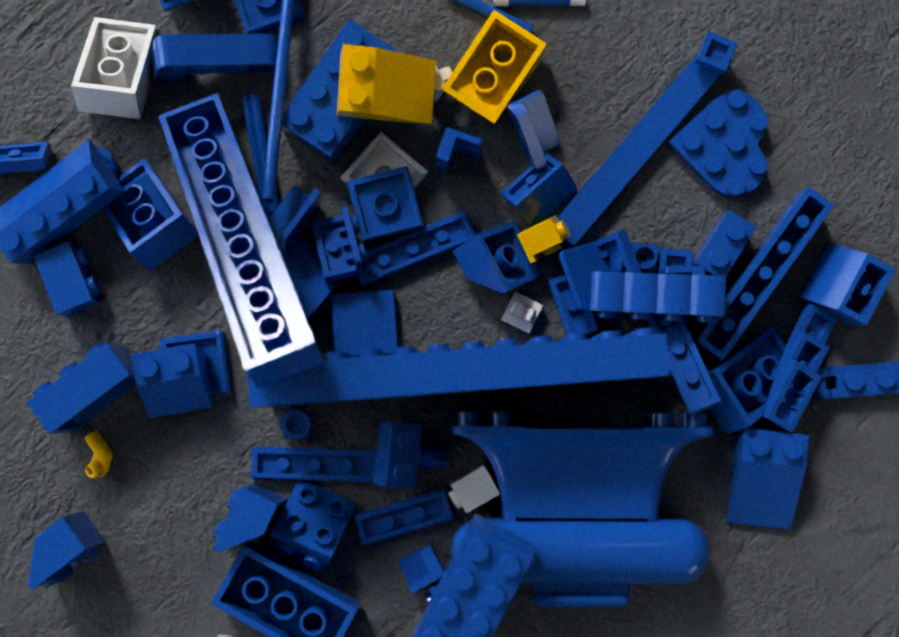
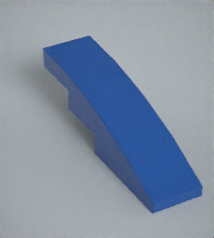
[764,303,837,433]

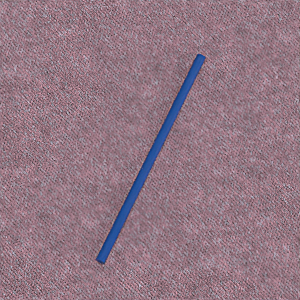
[261,0,295,203]

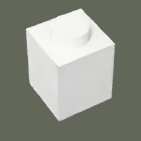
[448,464,500,513]

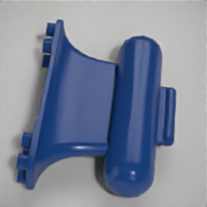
[451,411,714,607]

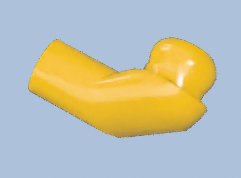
[84,430,113,479]

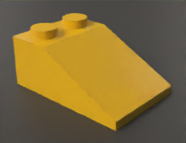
[442,10,547,125]
[336,44,436,125]

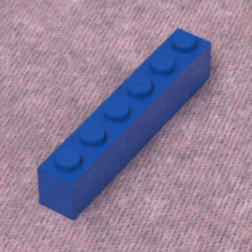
[692,186,835,362]

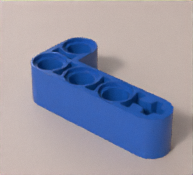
[152,34,278,84]

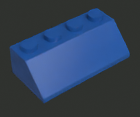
[0,140,125,264]

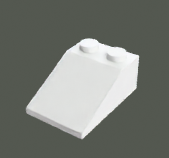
[71,17,157,119]

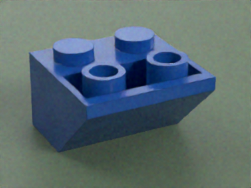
[798,243,896,328]
[213,483,287,552]
[28,511,106,590]

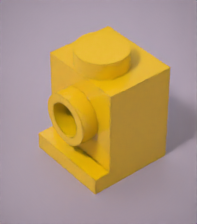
[517,215,571,263]

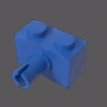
[373,421,447,490]

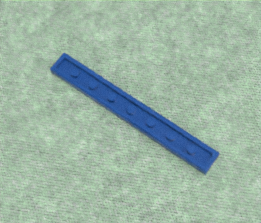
[558,54,733,248]

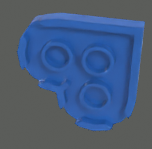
[667,89,769,197]

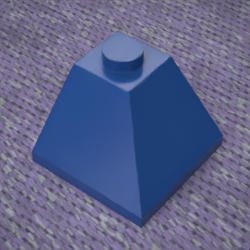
[452,221,544,294]

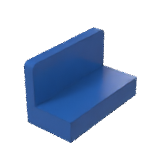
[507,90,560,170]
[436,127,483,174]
[500,153,577,227]
[268,185,321,254]

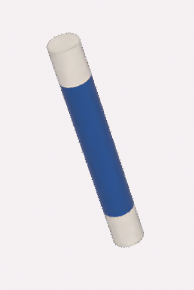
[493,0,586,7]

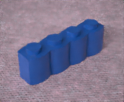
[590,271,726,323]

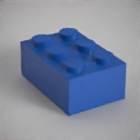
[26,343,135,434]

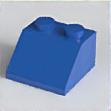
[131,343,214,418]

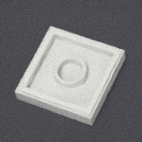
[340,132,428,189]

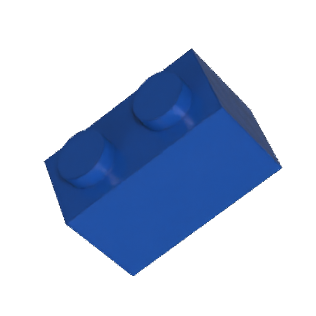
[692,210,757,276]
[33,241,102,317]

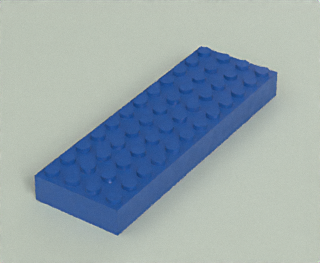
[247,328,670,407]

